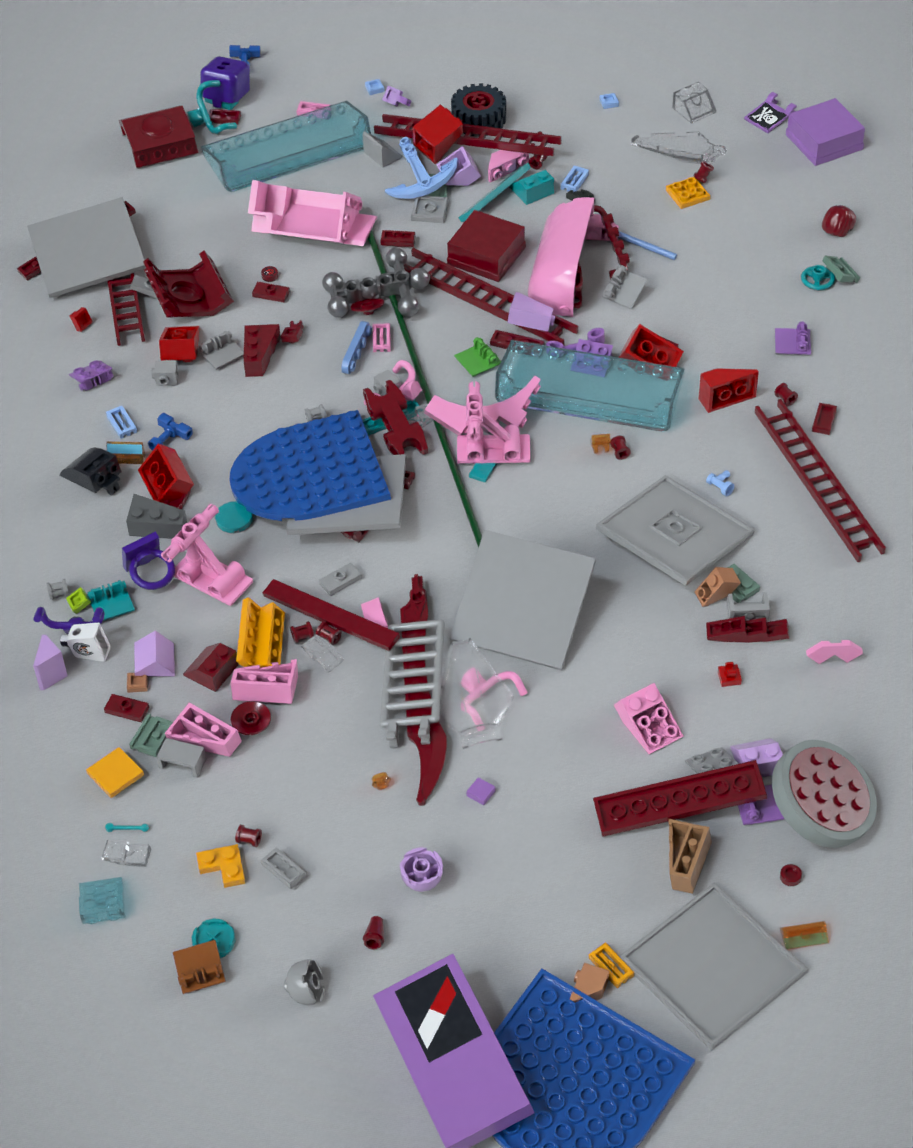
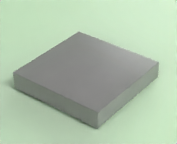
[411,196,448,223]

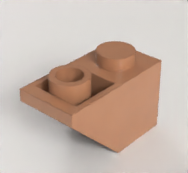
[694,567,741,607]
[569,963,609,1003]

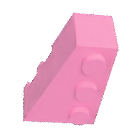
[231,659,298,704]
[165,702,242,757]

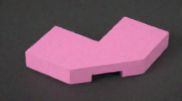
[806,640,863,664]

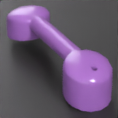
[546,328,605,357]

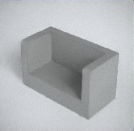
[727,592,770,622]
[157,738,206,777]

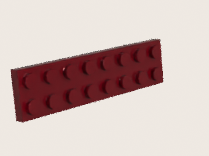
[593,760,767,837]

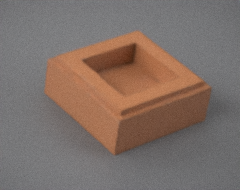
[127,673,148,693]

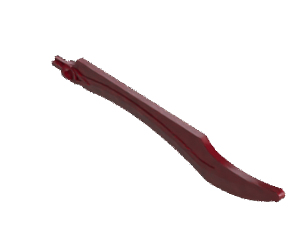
[400,574,447,806]

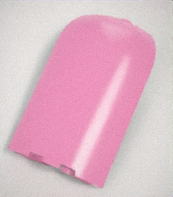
[528,197,594,317]

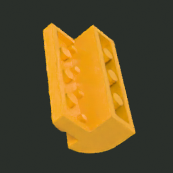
[236,597,285,668]

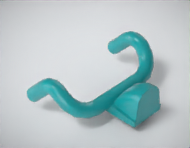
[187,80,237,134]

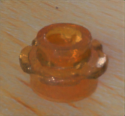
[371,772,391,790]

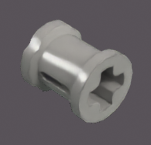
[305,404,326,422]
[46,579,69,600]

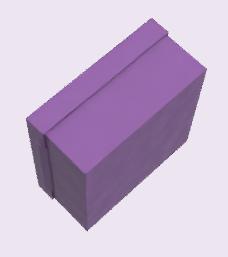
[786,98,865,166]

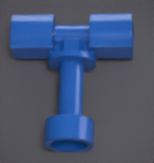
[229,45,261,68]
[148,413,193,451]

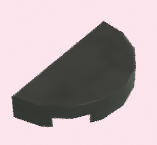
[566,189,595,205]

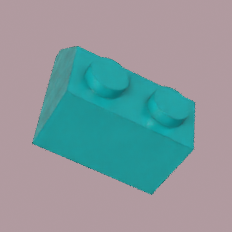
[509,170,554,205]

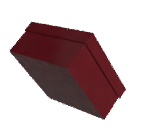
[447,210,526,282]

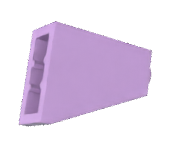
[508,292,555,332]

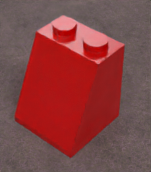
[412,104,463,164]

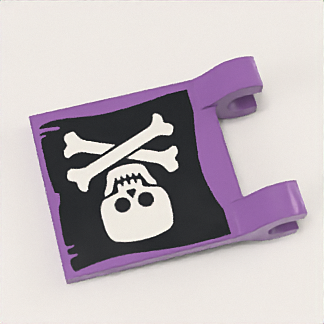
[744,92,797,133]

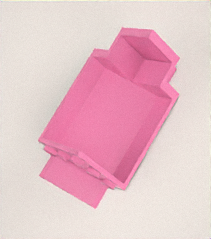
[248,180,378,246]

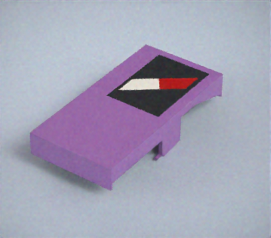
[373,954,535,1148]

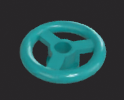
[801,265,835,290]

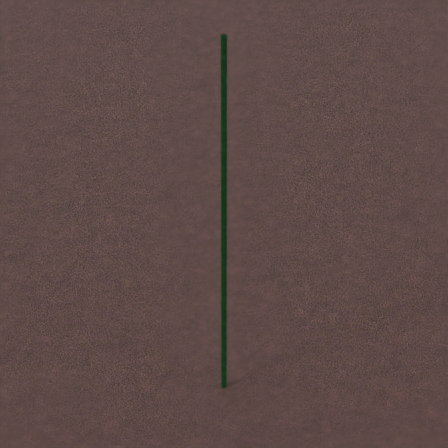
[368,230,482,548]

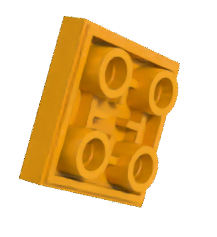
[666,177,710,209]
[86,747,144,798]

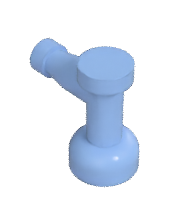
[706,470,734,497]

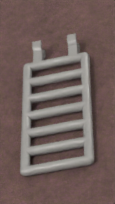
[380,619,445,748]

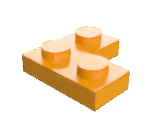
[196,844,245,888]

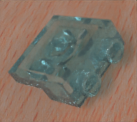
[79,877,126,924]

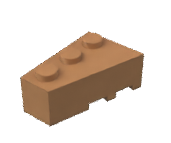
[669,819,712,894]

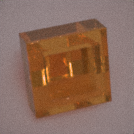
[590,434,611,454]

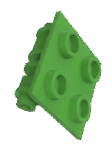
[454,337,502,377]

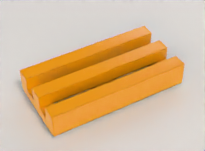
[589,942,634,988]

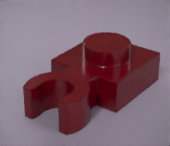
[280,320,304,343]

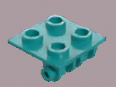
[87,580,135,621]

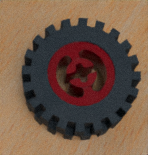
[451,83,506,136]

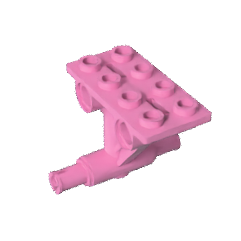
[457,381,530,464]
[161,504,253,606]

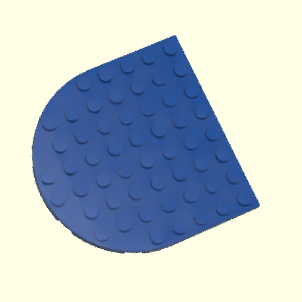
[229,410,391,521]
[492,968,695,1148]

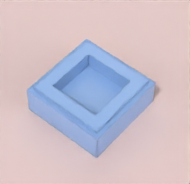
[365,79,384,95]
[599,93,619,109]

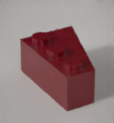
[244,324,281,377]

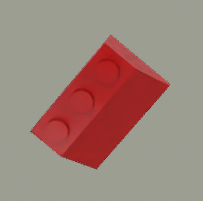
[138,443,194,503]

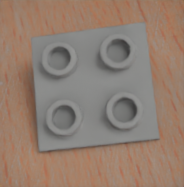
[602,265,648,309]
[197,331,244,369]
[685,747,739,774]

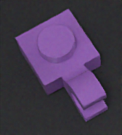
[382,86,412,107]

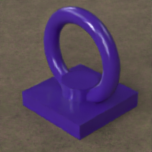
[122,531,175,590]

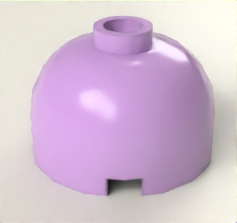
[400,847,443,892]

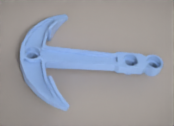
[385,137,458,199]

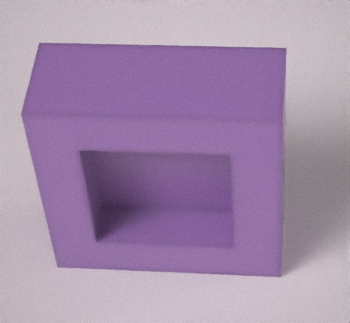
[466,777,495,806]

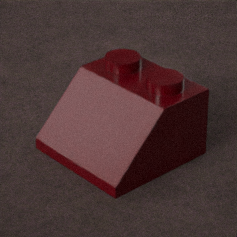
[183,643,239,692]

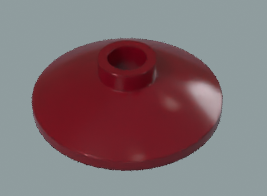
[350,298,384,315]
[230,701,271,735]

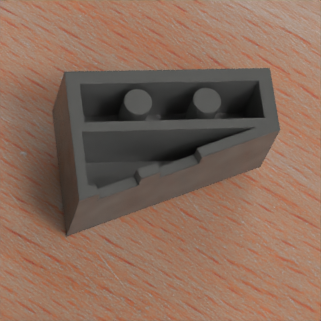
[126,494,187,539]

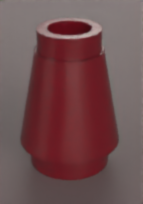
[363,916,384,950]

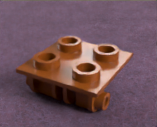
[173,940,226,994]

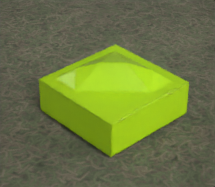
[66,587,91,614]

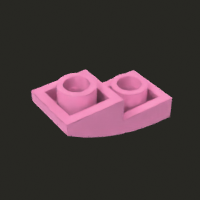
[361,597,388,628]

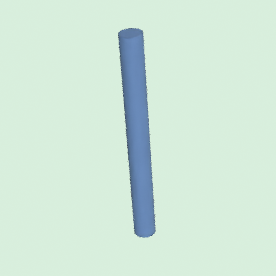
[618,231,677,260]

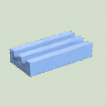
[561,165,589,192]
[106,406,137,439]

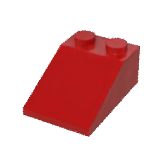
[618,324,684,380]
[159,326,200,362]
[698,368,759,413]

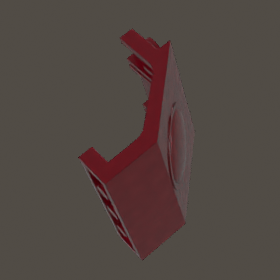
[119,105,198,168]
[143,250,234,318]

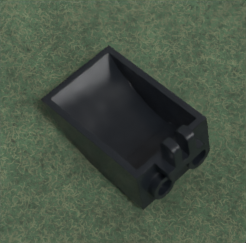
[59,447,122,495]

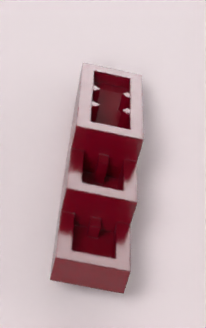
[706,616,790,643]

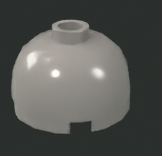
[284,959,324,1005]

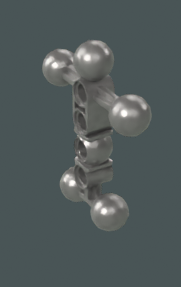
[322,247,430,318]

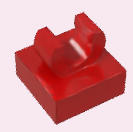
[69,307,93,332]
[717,662,742,687]

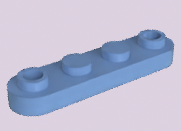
[341,321,372,374]

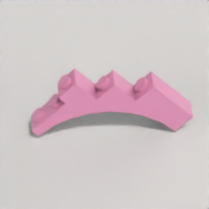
[424,376,541,435]

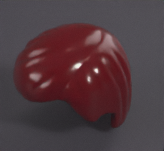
[822,205,856,237]

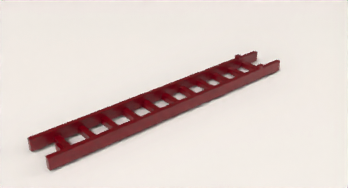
[374,114,562,156]
[404,248,578,346]
[108,273,145,346]
[755,399,886,562]

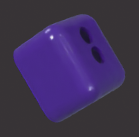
[200,56,250,108]

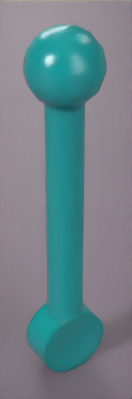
[105,823,149,832]

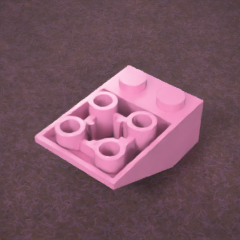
[614,683,683,754]

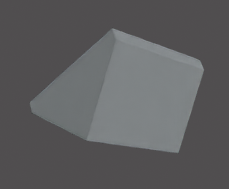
[363,131,402,168]

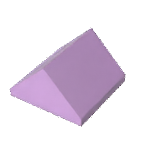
[134,631,175,676]
[33,635,68,690]

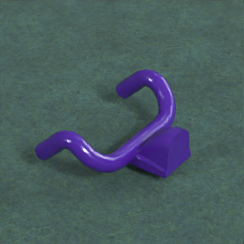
[33,607,105,634]

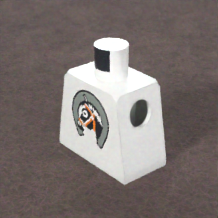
[60,623,111,662]

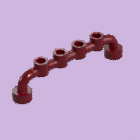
[590,205,630,280]

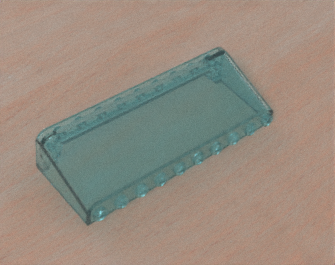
[201,100,371,192]
[495,340,685,432]

